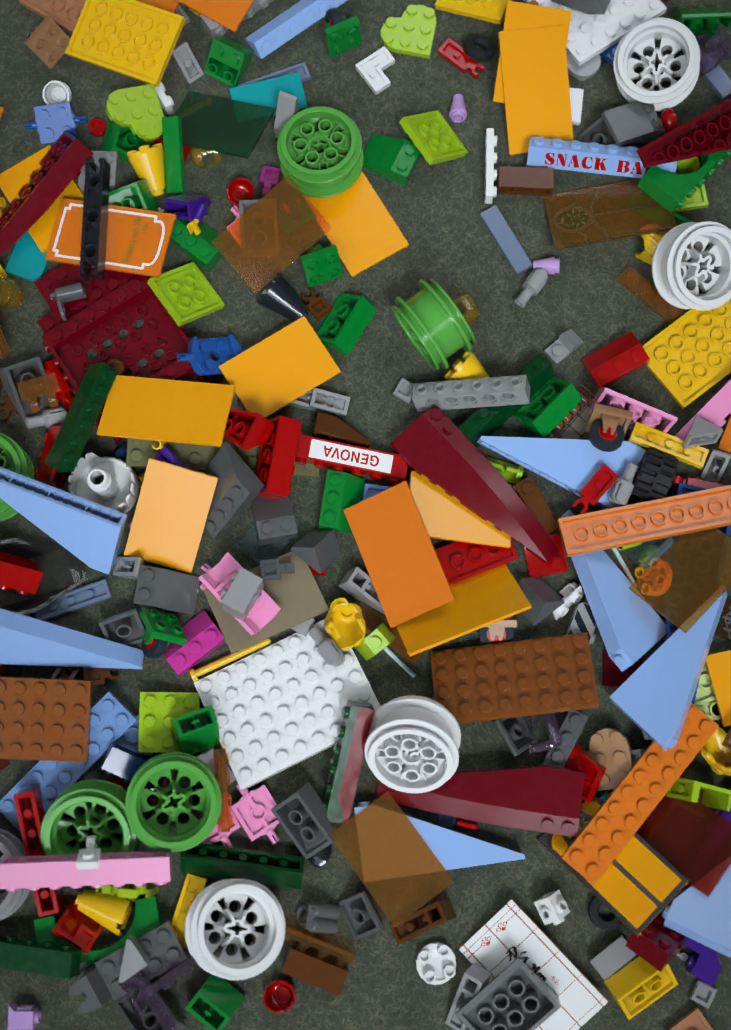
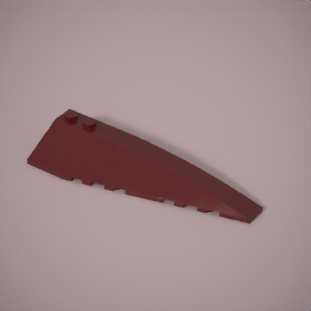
[637,97,731,168]
[390,405,560,564]
[376,765,585,837]

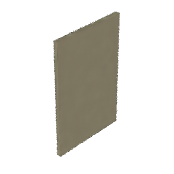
[203,551,329,655]

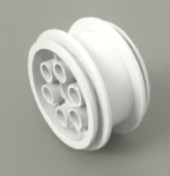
[613,17,700,111]
[652,221,731,311]
[365,695,461,793]
[184,879,286,980]

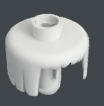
[68,452,139,514]

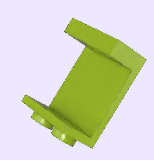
[666,778,731,811]

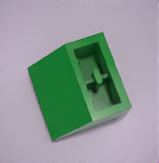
[204,35,254,87]
[170,705,220,755]
[185,974,246,1030]

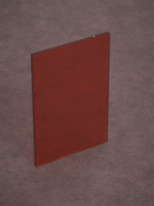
[636,794,731,897]

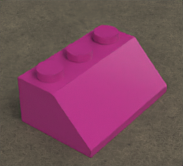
[163,610,225,677]

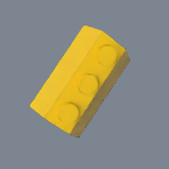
[604,956,678,1020]

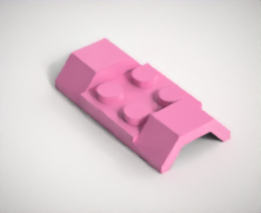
[198,552,281,636]

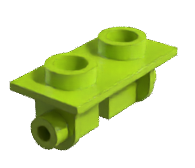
[487,457,524,484]

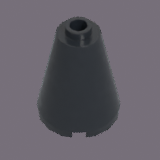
[256,273,309,322]

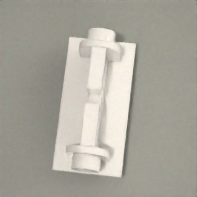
[552,582,584,620]

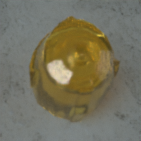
[0,277,25,308]

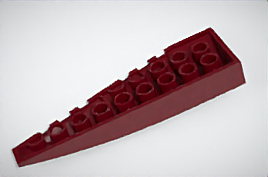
[0,130,94,256]

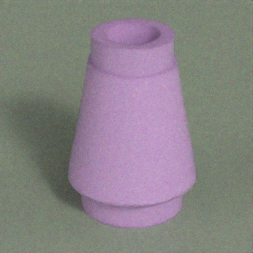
[449,94,467,123]
[533,257,560,275]

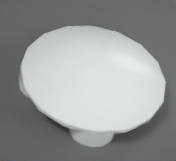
[416,942,456,985]

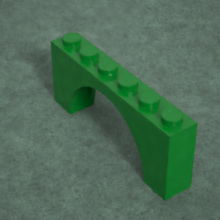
[637,150,731,213]
[34,894,163,965]

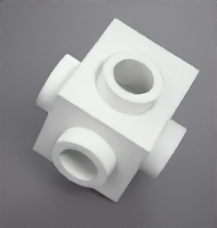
[534,889,570,925]

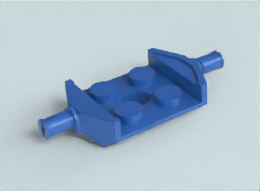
[177,334,249,376]

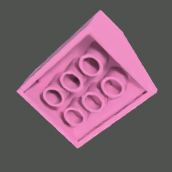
[589,387,678,433]

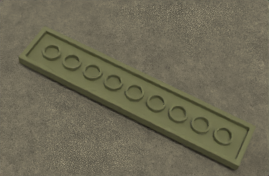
[126,436,319,478]

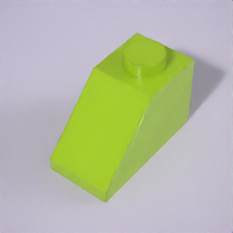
[355,622,395,661]

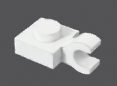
[76,836,102,870]

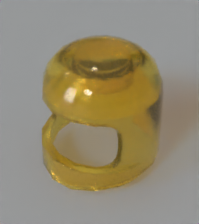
[190,138,222,169]
[452,294,481,326]

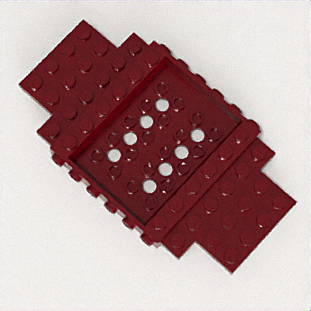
[33,263,212,444]

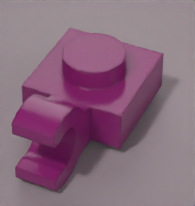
[259,165,281,199]

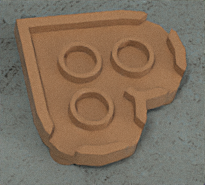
[586,728,633,791]

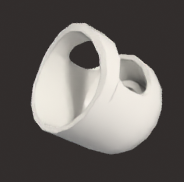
[43,80,71,104]

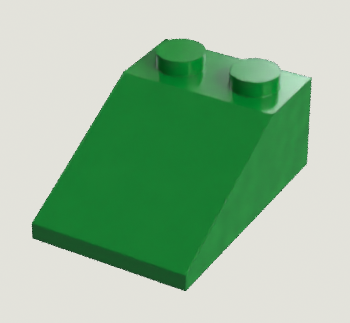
[363,134,421,187]
[108,178,159,212]

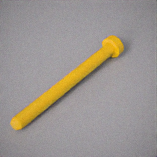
[189,638,271,682]

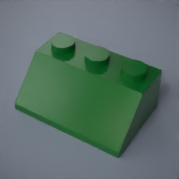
[672,6,731,37]
[101,119,148,163]
[170,218,232,272]
[316,293,377,355]
[512,377,582,438]
[318,470,365,535]

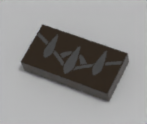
[714,598,731,641]

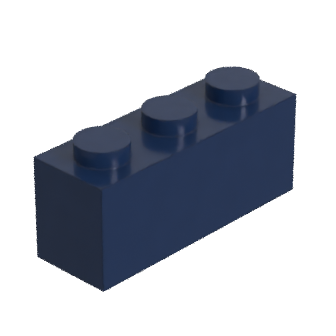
[101,742,165,791]

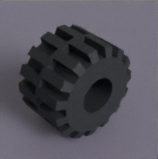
[631,447,678,501]

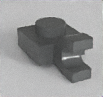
[259,558,295,581]

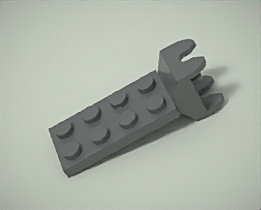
[69,920,188,1013]

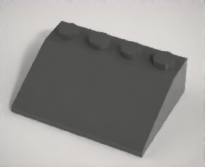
[203,442,265,538]
[456,958,561,1030]

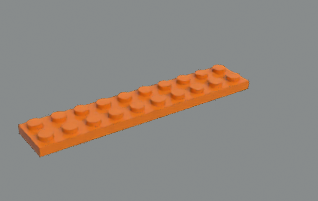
[558,485,731,557]
[560,703,719,885]

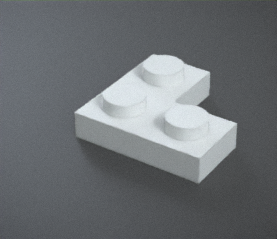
[355,46,395,95]

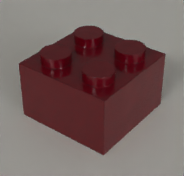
[626,913,686,972]

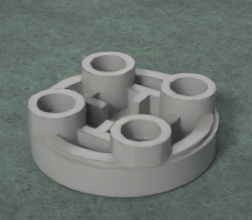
[567,53,601,81]

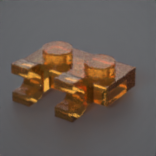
[16,373,60,413]

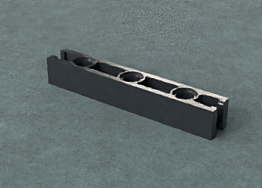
[79,158,110,281]

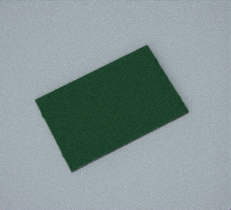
[161,91,275,159]

